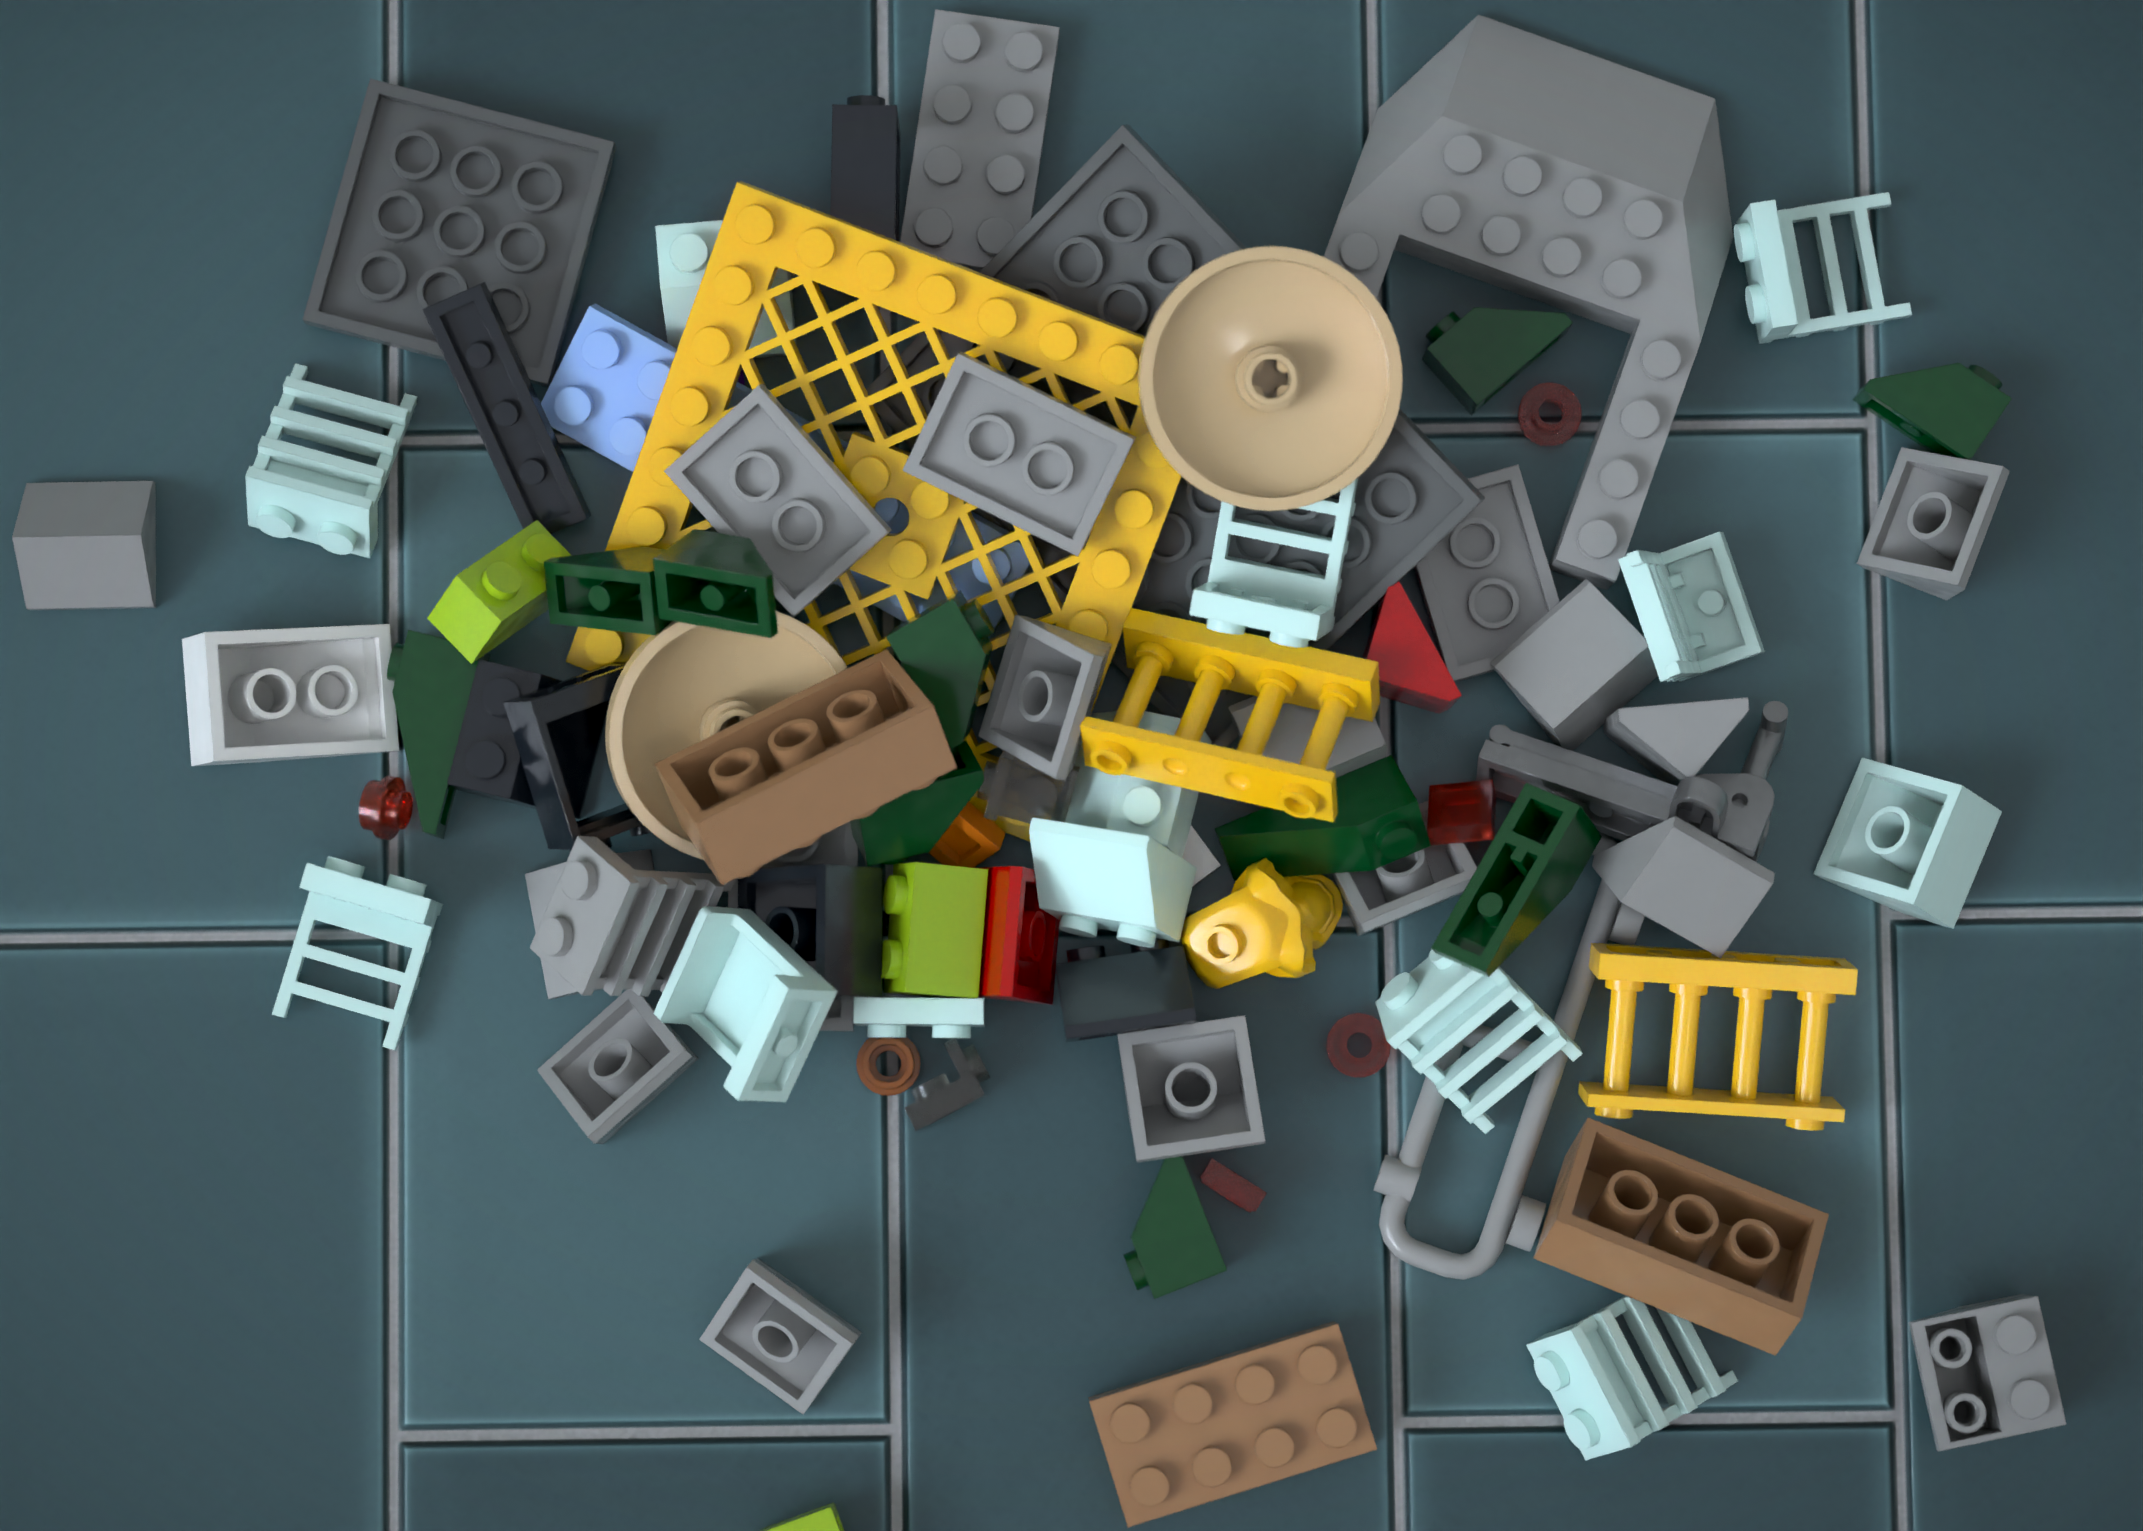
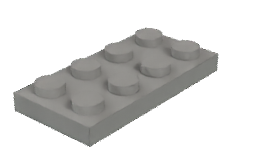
[900,9,1060,272]

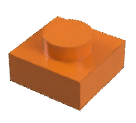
[928,802,1006,868]

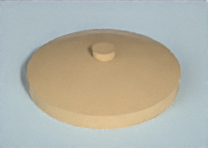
[1138,246,1403,511]
[605,611,848,860]

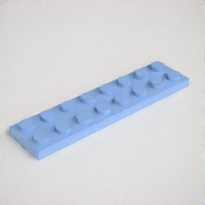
[541,304,1040,640]

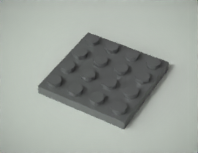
[303,78,617,388]

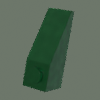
[387,630,490,839]
[1215,755,1431,881]
[1431,783,1602,977]

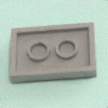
[902,352,1136,556]
[664,384,892,617]
[1414,464,1560,682]

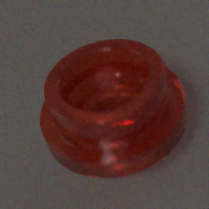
[1517,382,1582,447]
[359,776,413,840]
[1326,1013,1391,1078]

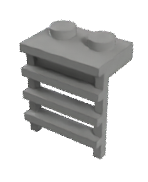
[530,836,736,996]

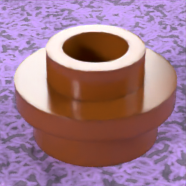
[856,1037,921,1096]

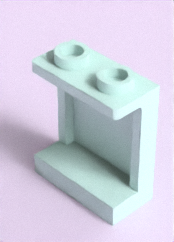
[654,906,837,1102]

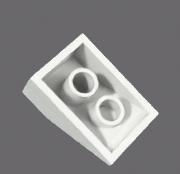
[182,624,399,766]

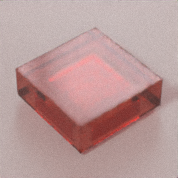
[1427,779,1496,845]
[1199,1158,1267,1213]

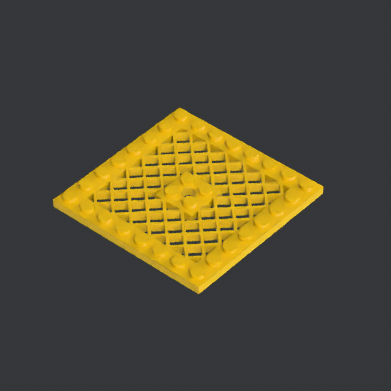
[566,181,1182,842]

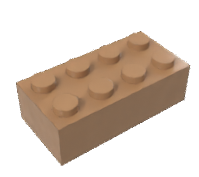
[654,649,957,885]
[1534,1118,1829,1356]
[1088,1321,1377,1527]

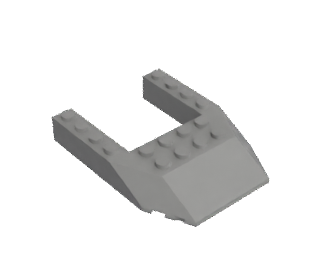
[1324,15,1733,590]

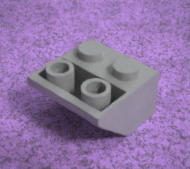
[1909,1294,2067,1451]

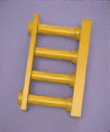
[1080,608,1380,822]
[1578,943,1858,1131]

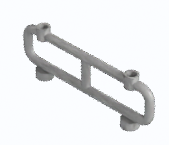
[1373,832,1645,1280]

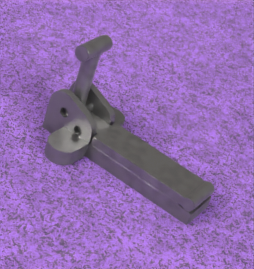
[1475,701,1789,862]

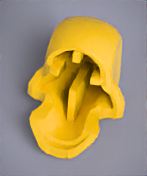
[1181,858,1343,989]

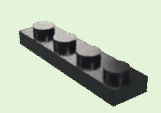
[422,282,591,534]

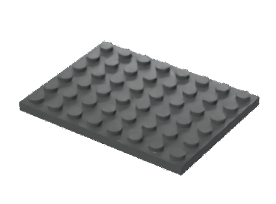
[866,124,1485,748]

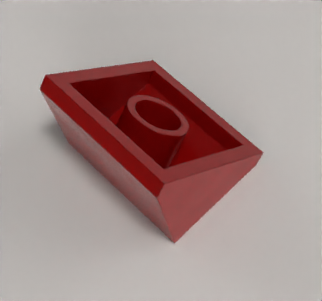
[1363,581,1462,714]
[978,866,1060,1005]

